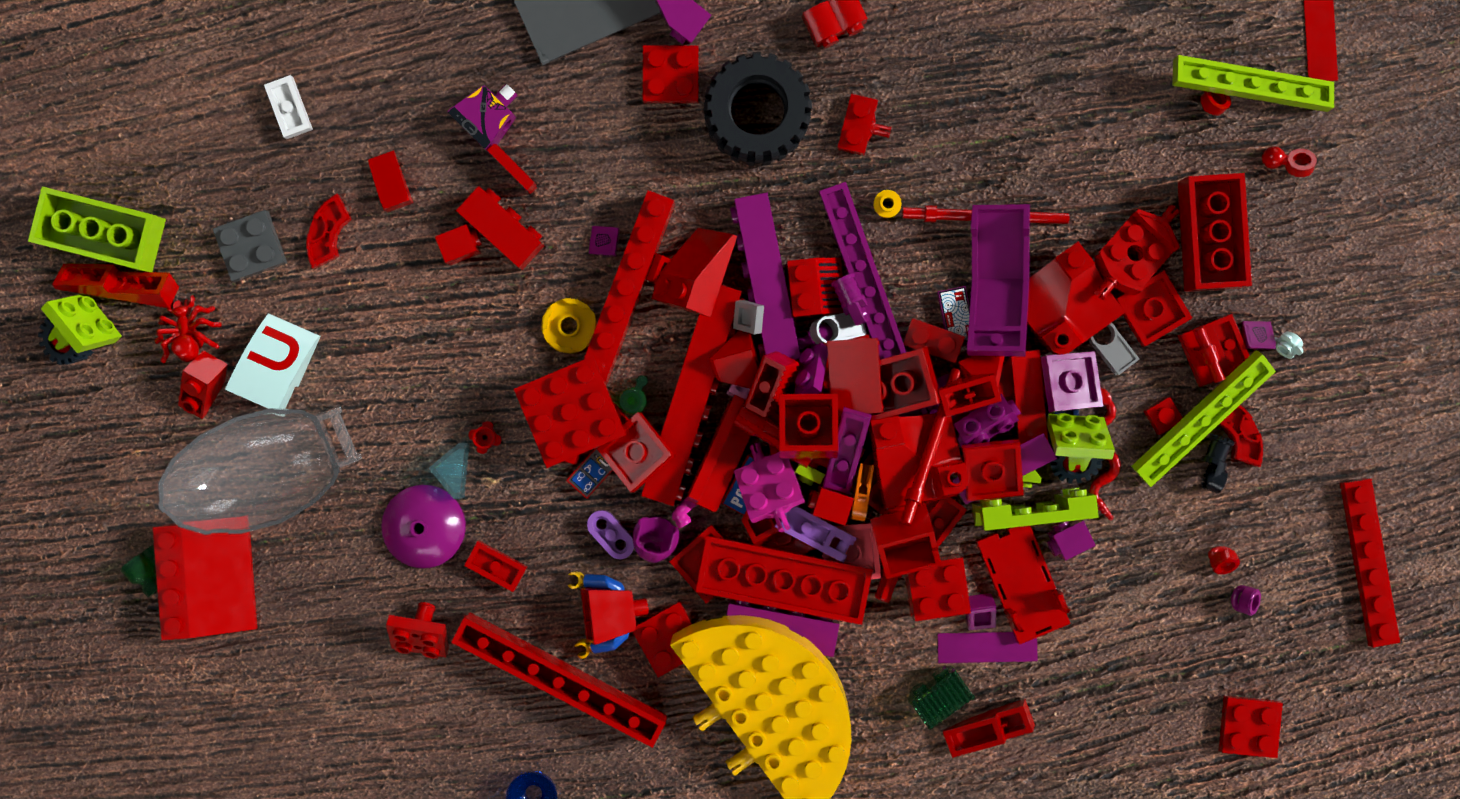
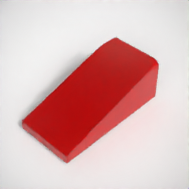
[368,150,413,213]

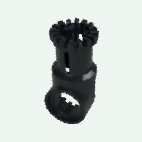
[1201,434,1235,494]

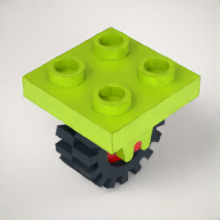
[38,294,122,365]
[1046,413,1115,484]

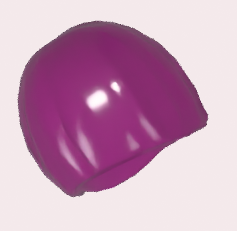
[633,517,679,563]

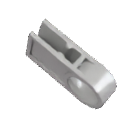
[810,313,867,346]
[1088,323,1139,375]

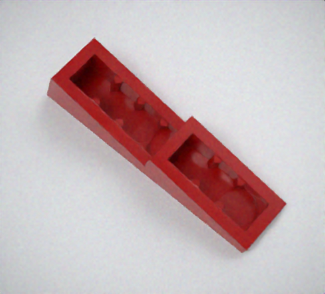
[52,263,179,308]

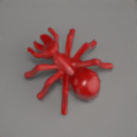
[155,295,222,364]

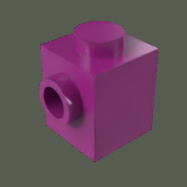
[1047,520,1096,561]

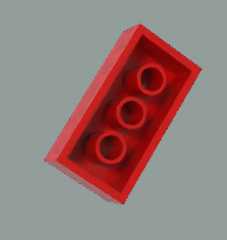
[1177,173,1252,292]
[819,346,941,427]

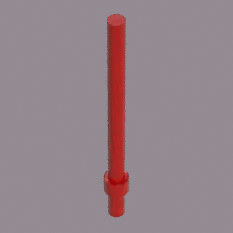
[902,205,1070,224]
[900,368,962,526]

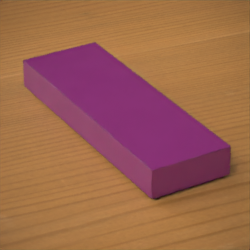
[822,407,872,494]

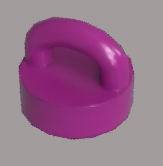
[1231,585,1261,616]

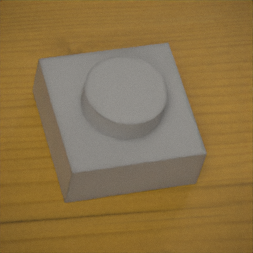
[733,300,764,334]

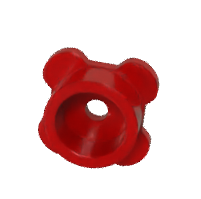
[468,421,502,454]

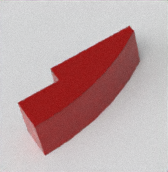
[943,699,1035,758]

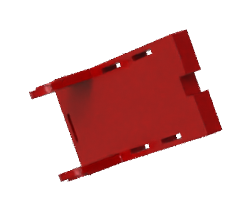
[975,526,1071,645]

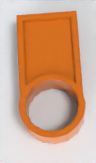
[851,463,874,522]

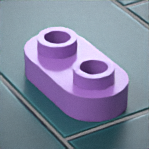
[587,510,634,559]

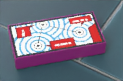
[937,286,970,343]

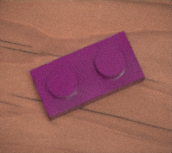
[794,342,828,394]

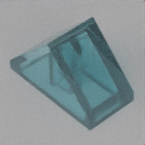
[428,442,470,500]

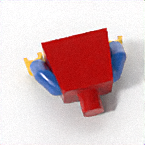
[568,571,649,659]

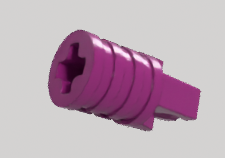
[831,273,869,326]

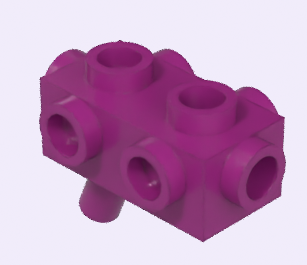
[953,394,1021,447]

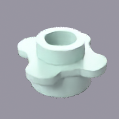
[1274,331,1303,359]

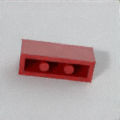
[456,186,544,270]

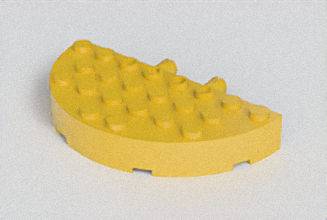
[670,615,851,799]

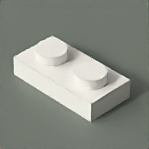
[264,75,313,139]

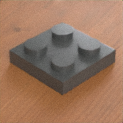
[213,210,287,282]

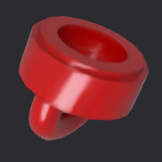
[1208,546,1240,574]

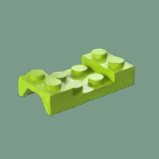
[972,487,1099,531]

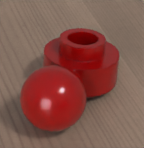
[1200,91,1231,116]
[1262,146,1317,177]

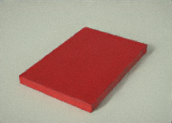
[826,338,884,415]

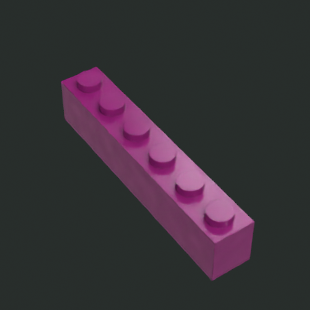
[730,192,800,360]

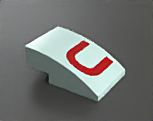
[225,314,321,412]

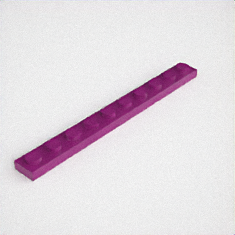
[819,182,928,417]

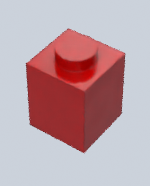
[435,224,482,266]

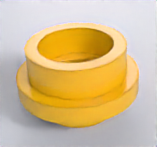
[873,190,902,218]

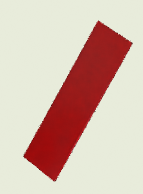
[1304,0,1338,81]
[1011,350,1048,445]

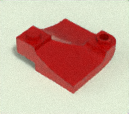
[1027,241,1126,355]
[868,413,969,510]

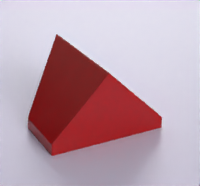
[709,330,760,389]

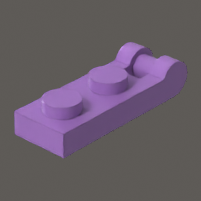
[774,506,857,563]

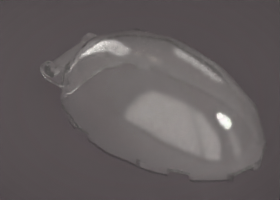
[158,406,362,535]

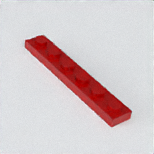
[1340,478,1400,648]

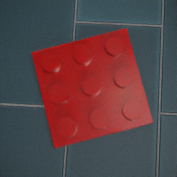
[514,356,627,468]

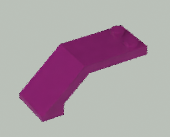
[967,204,1030,357]

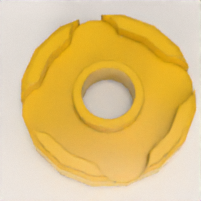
[541,298,597,354]

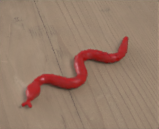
[1089,388,1121,521]

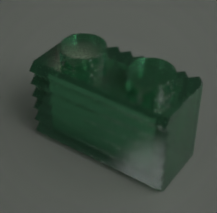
[907,666,975,730]

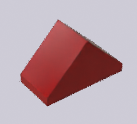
[938,373,1002,417]

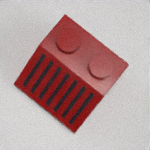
[786,258,844,319]

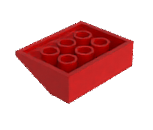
[153,518,258,641]

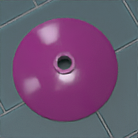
[381,485,466,568]

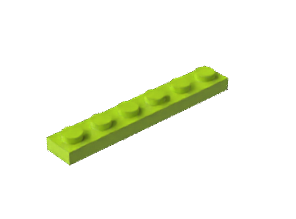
[1172,55,1334,112]
[1131,350,1276,487]

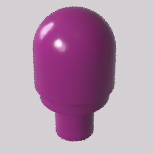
[797,324,833,350]

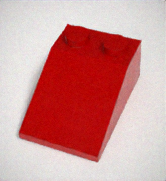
[651,228,737,317]

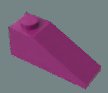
[655,0,711,45]

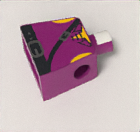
[448,84,518,154]

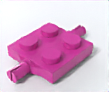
[734,443,805,532]

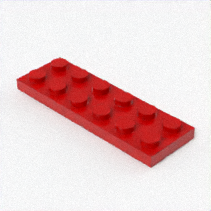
[695,535,873,625]

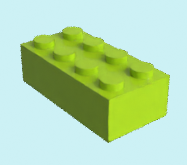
[28,186,166,272]

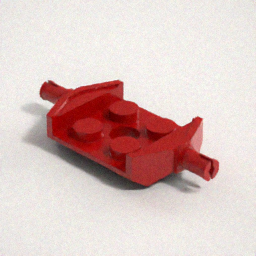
[1094,205,1180,300]

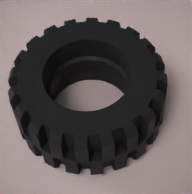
[704,52,812,166]

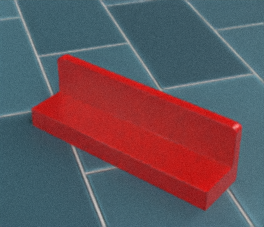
[685,394,751,512]

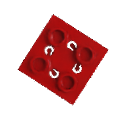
[386,602,449,659]

